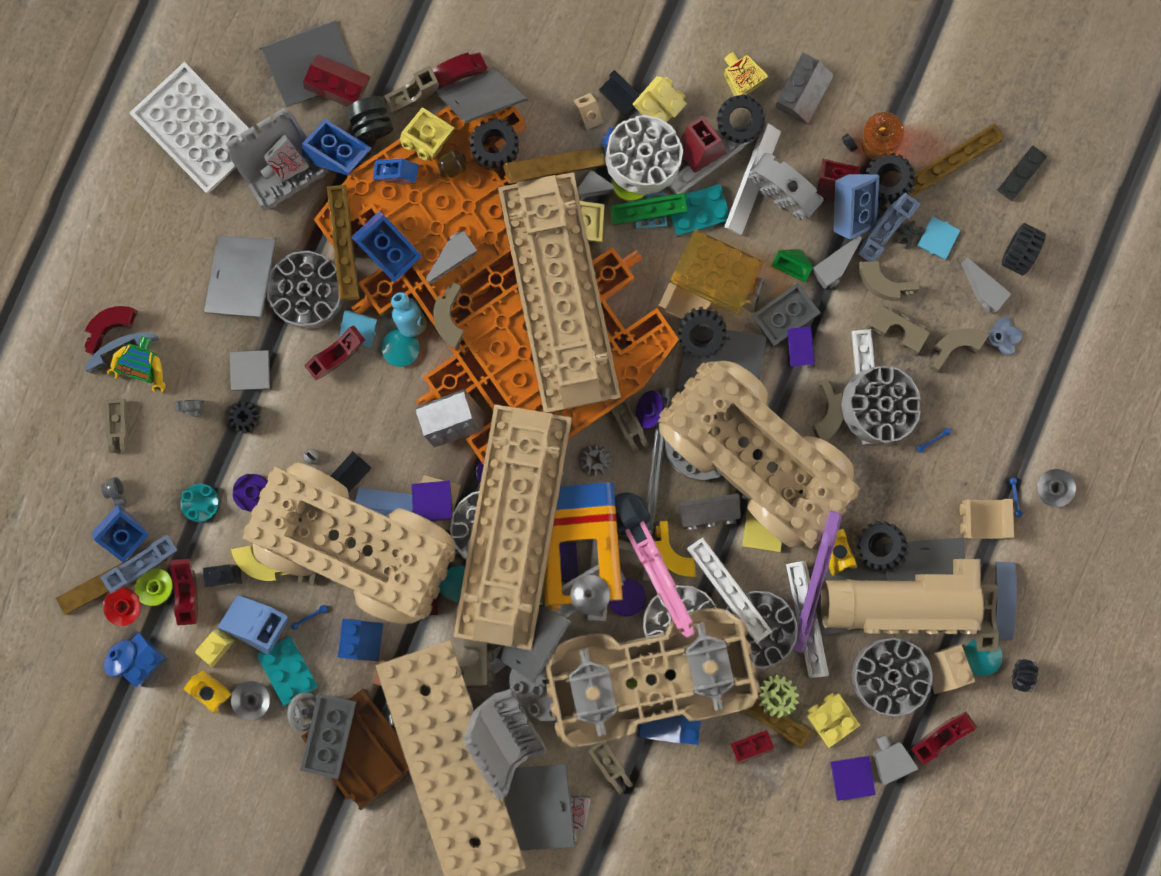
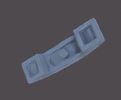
[858,193,921,262]
[84,333,159,373]
[100,534,178,594]
[995,562,1017,640]

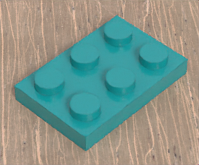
[670,184,730,237]
[256,636,319,706]

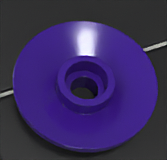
[636,391,664,429]

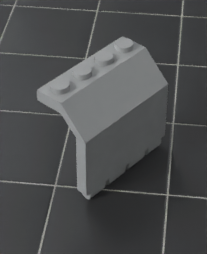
[225,108,329,212]
[464,689,547,800]

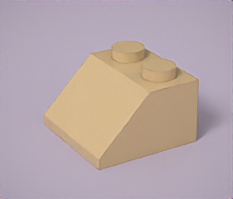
[926,644,975,694]

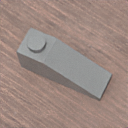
[426,231,478,285]
[811,235,862,289]
[961,257,1011,314]

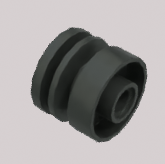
[346,96,394,142]

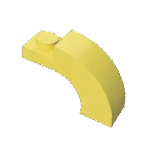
[231,546,290,581]

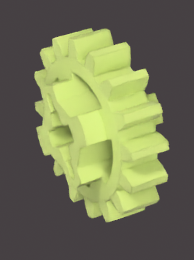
[757,675,799,718]

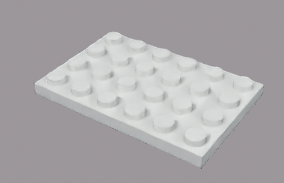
[130,62,249,195]

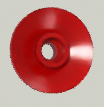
[103,587,141,626]

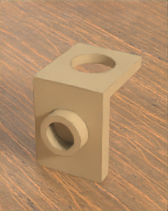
[573,93,604,130]

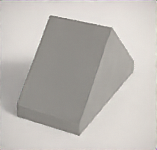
[577,170,614,199]

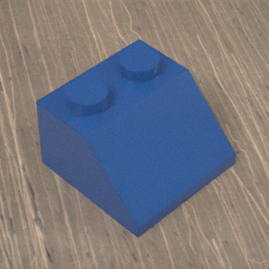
[91,504,149,563]
[338,619,383,662]
[122,632,167,688]

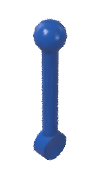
[916,428,951,453]
[1009,478,1023,517]
[291,605,327,630]

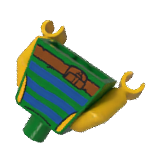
[107,336,166,393]

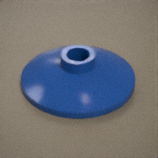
[104,640,136,677]

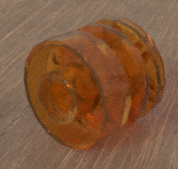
[861,112,904,160]

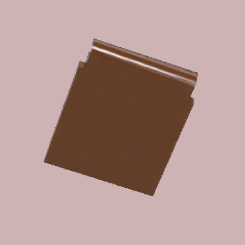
[301,689,410,811]

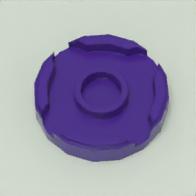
[232,473,268,512]
[608,578,646,617]

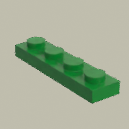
[610,193,688,226]

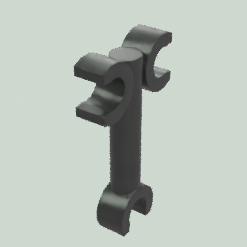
[877,204,923,249]

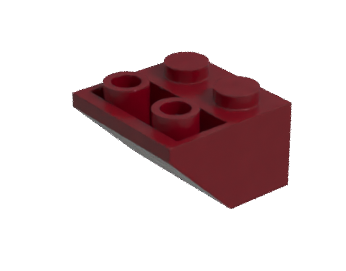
[680,116,727,173]

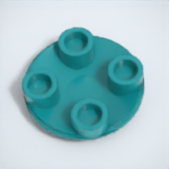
[381,329,420,367]
[180,484,219,522]
[439,566,466,602]
[964,639,1002,676]

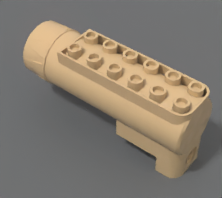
[821,559,984,634]

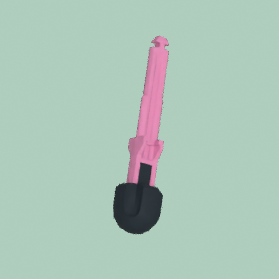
[615,492,695,638]

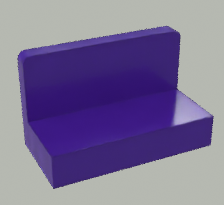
[787,326,815,367]

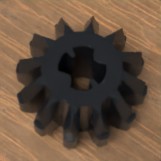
[228,401,261,434]
[1011,659,1039,692]

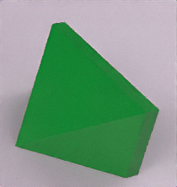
[771,249,813,283]

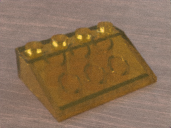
[669,229,764,315]

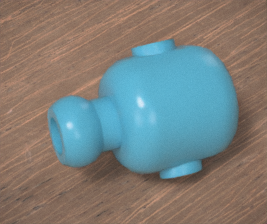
[391,293,427,337]

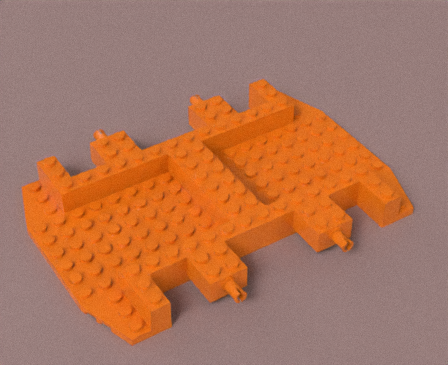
[314,105,679,465]

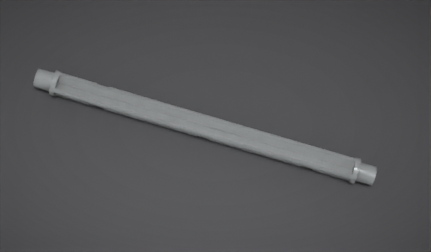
[646,388,670,536]

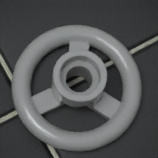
[288,692,317,731]

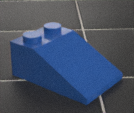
[302,119,371,176]
[352,211,422,283]
[639,714,701,745]

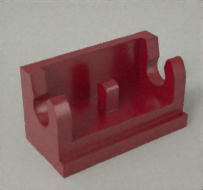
[731,730,774,765]

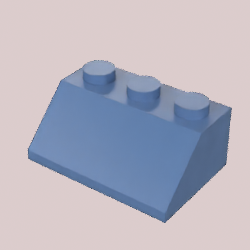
[833,174,879,239]
[355,488,413,516]

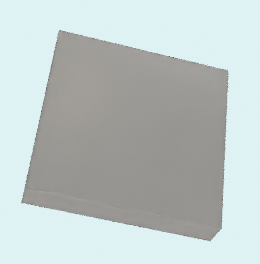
[230,350,270,391]

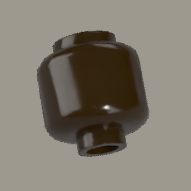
[437,150,467,178]

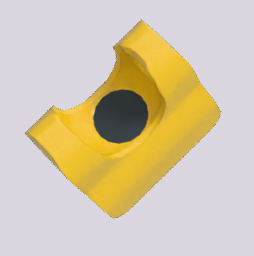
[820,529,857,576]
[183,670,232,715]

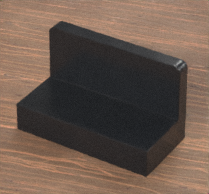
[599,70,640,116]
[330,451,371,494]

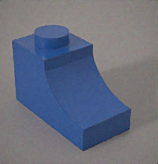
[373,158,418,184]

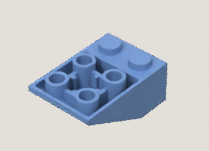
[218,595,288,655]

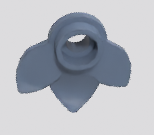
[987,317,1023,355]

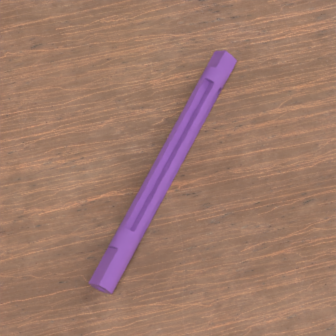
[793,510,843,653]

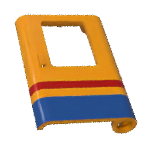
[543,482,622,610]

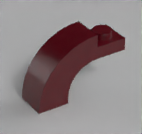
[432,52,488,93]
[85,306,138,355]
[305,325,366,380]
[170,559,198,626]
[912,711,977,765]

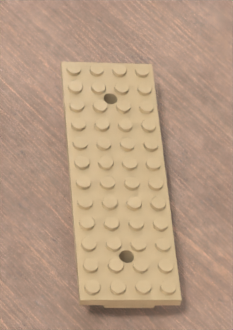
[498,172,621,413]
[453,405,572,650]
[375,640,526,876]

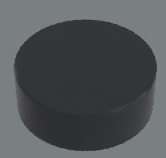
[841,133,858,152]

